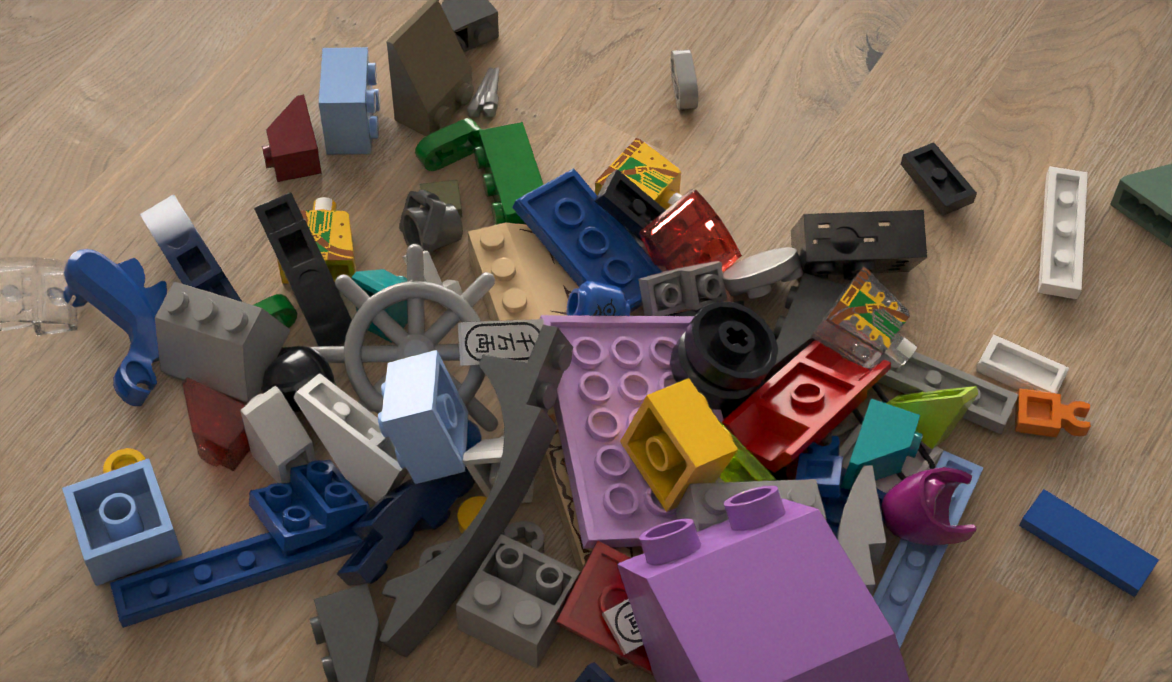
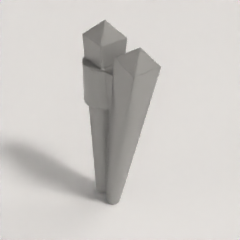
[467,67,500,117]

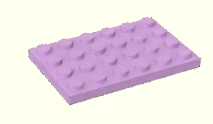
[540,315,740,549]

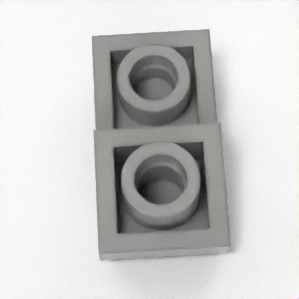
[638,261,727,316]

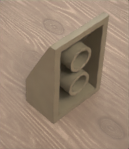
[386,0,474,136]

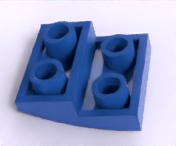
[249,459,367,552]

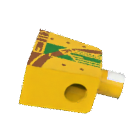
[595,138,691,220]
[277,197,356,284]

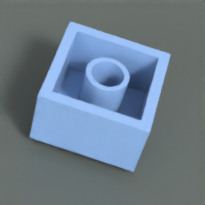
[319,47,380,154]
[378,350,468,484]
[62,458,182,586]

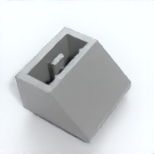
[456,534,580,668]

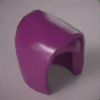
[880,467,977,546]

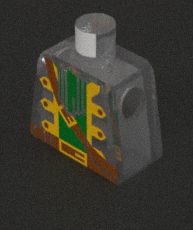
[811,267,917,368]

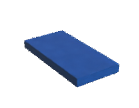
[512,168,662,313]

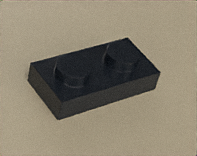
[900,142,977,216]
[594,169,675,250]

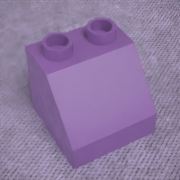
[617,486,910,682]

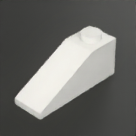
[293,373,408,503]

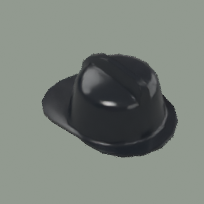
[261,346,335,412]

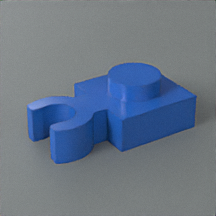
[796,436,843,498]

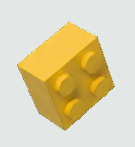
[620,378,738,512]

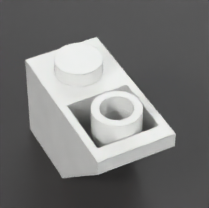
[240,386,316,483]

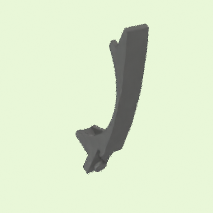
[379,325,574,657]

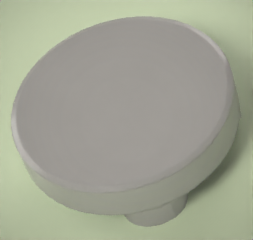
[723,247,804,299]

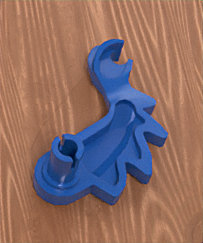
[63,249,167,406]

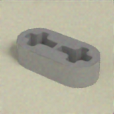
[670,49,698,110]

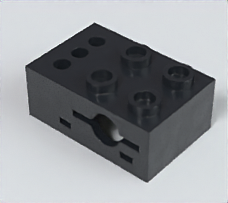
[791,210,927,281]

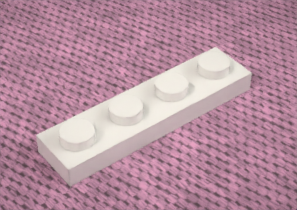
[1038,166,1088,299]

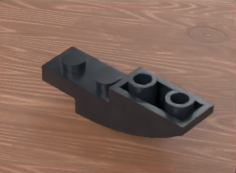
[254,192,352,347]

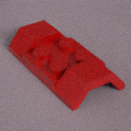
[722,333,891,472]

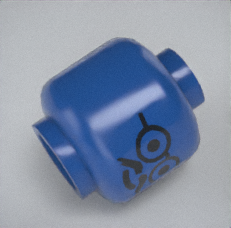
[566,281,630,316]

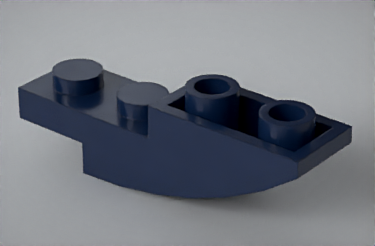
[140,194,242,302]
[337,466,475,586]

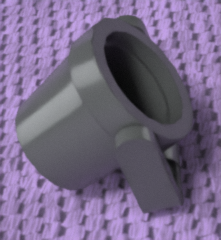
[399,190,463,255]

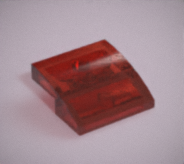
[639,189,742,272]

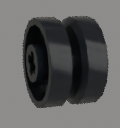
[670,301,778,410]

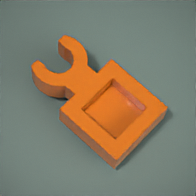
[1015,388,1091,438]

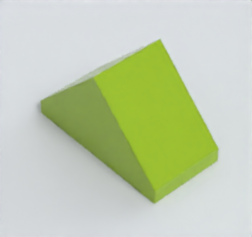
[886,386,978,449]

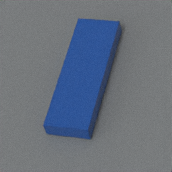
[1019,489,1159,598]

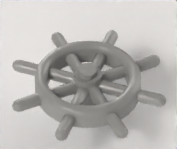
[311,244,498,431]

